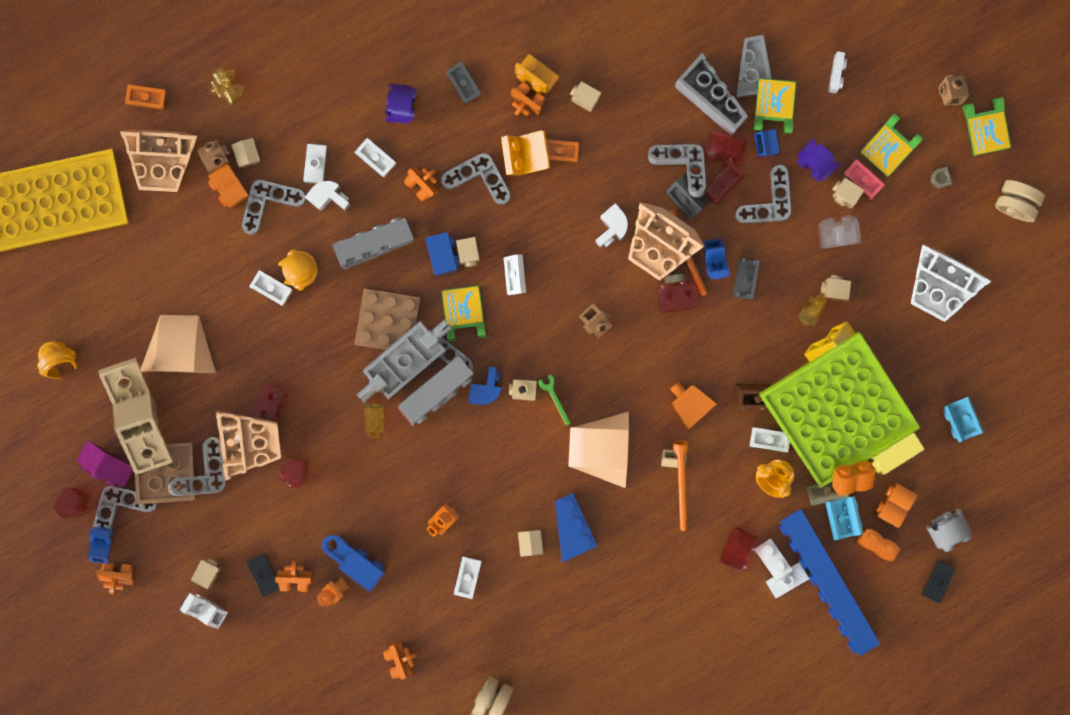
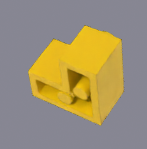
[804,321,856,362]

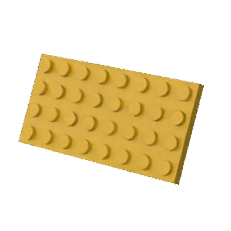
[0,149,129,252]

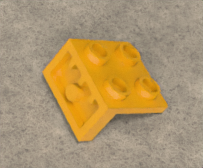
[515,54,559,96]
[501,131,550,176]

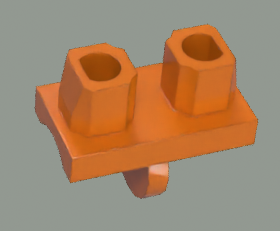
[510,82,545,116]
[404,167,440,202]
[426,503,459,537]
[276,560,313,592]
[96,562,134,595]
[317,578,349,607]
[383,641,417,680]

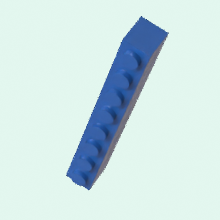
[779,509,880,656]

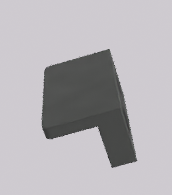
[665,173,712,220]

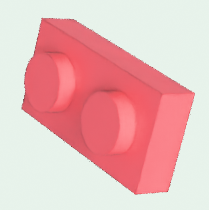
[843,159,885,199]

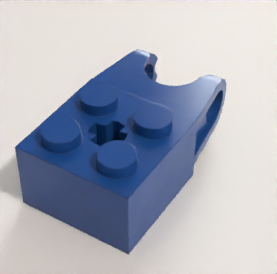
[322,535,386,592]

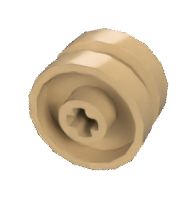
[995,180,1045,222]
[471,676,514,715]

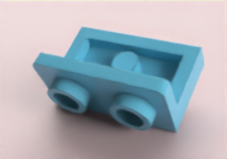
[943,396,984,442]
[826,497,863,540]

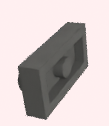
[445,62,481,105]

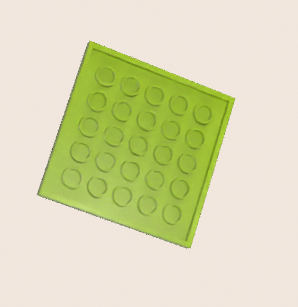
[759,332,920,488]

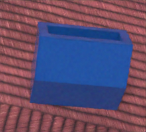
[754,129,780,157]

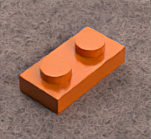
[125,85,167,110]
[546,139,579,163]

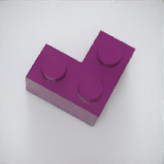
[76,441,133,487]

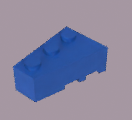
[555,493,597,562]

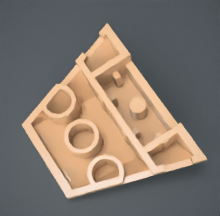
[120,130,197,192]
[628,202,704,281]
[141,315,217,373]
[216,411,281,481]
[569,412,629,488]

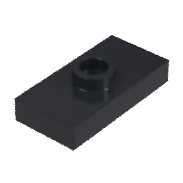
[247,554,279,597]
[921,560,956,604]

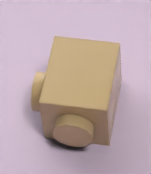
[570,81,601,112]
[832,178,864,208]
[456,237,480,267]
[821,275,851,302]
[509,380,537,401]
[191,558,221,589]

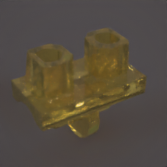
[210,67,244,105]
[798,293,828,327]
[364,403,385,438]

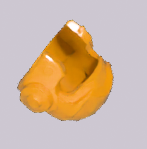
[278,249,318,291]
[37,340,77,379]
[756,460,795,498]

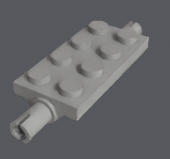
[357,320,452,403]

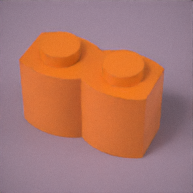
[208,163,249,209]
[832,461,876,495]
[876,483,917,528]
[857,529,900,561]

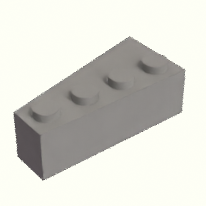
[674,53,748,136]
[332,217,415,270]
[398,356,473,426]

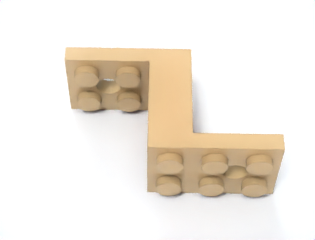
[98,358,173,475]

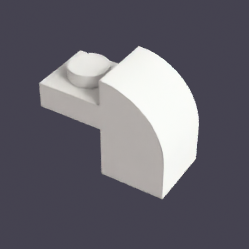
[305,181,351,211]
[596,203,627,248]
[180,593,228,629]

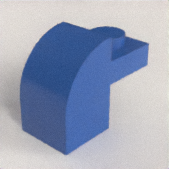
[703,238,729,279]
[468,367,502,405]
[88,527,113,564]

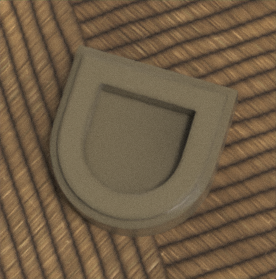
[930,166,953,188]
[664,273,685,284]

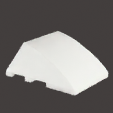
[911,244,991,322]

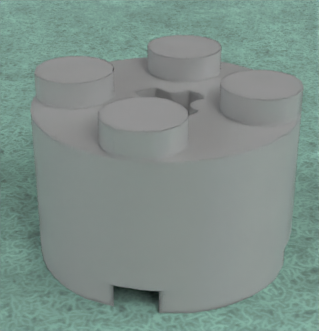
[926,509,972,552]

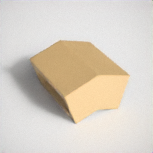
[231,138,260,168]
[661,449,687,468]
[518,530,543,556]

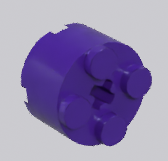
[385,83,416,124]
[796,139,841,182]

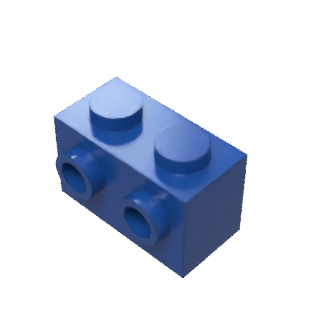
[425,232,460,277]

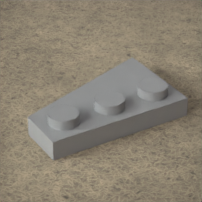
[736,35,772,99]

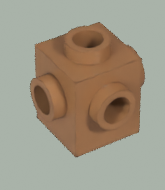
[939,75,969,106]
[197,139,230,173]
[579,304,613,339]

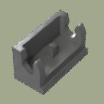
[732,258,760,300]

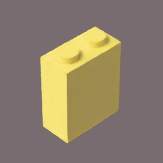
[869,433,924,474]

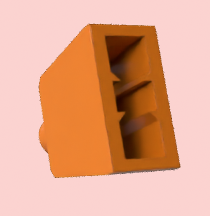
[670,382,716,429]

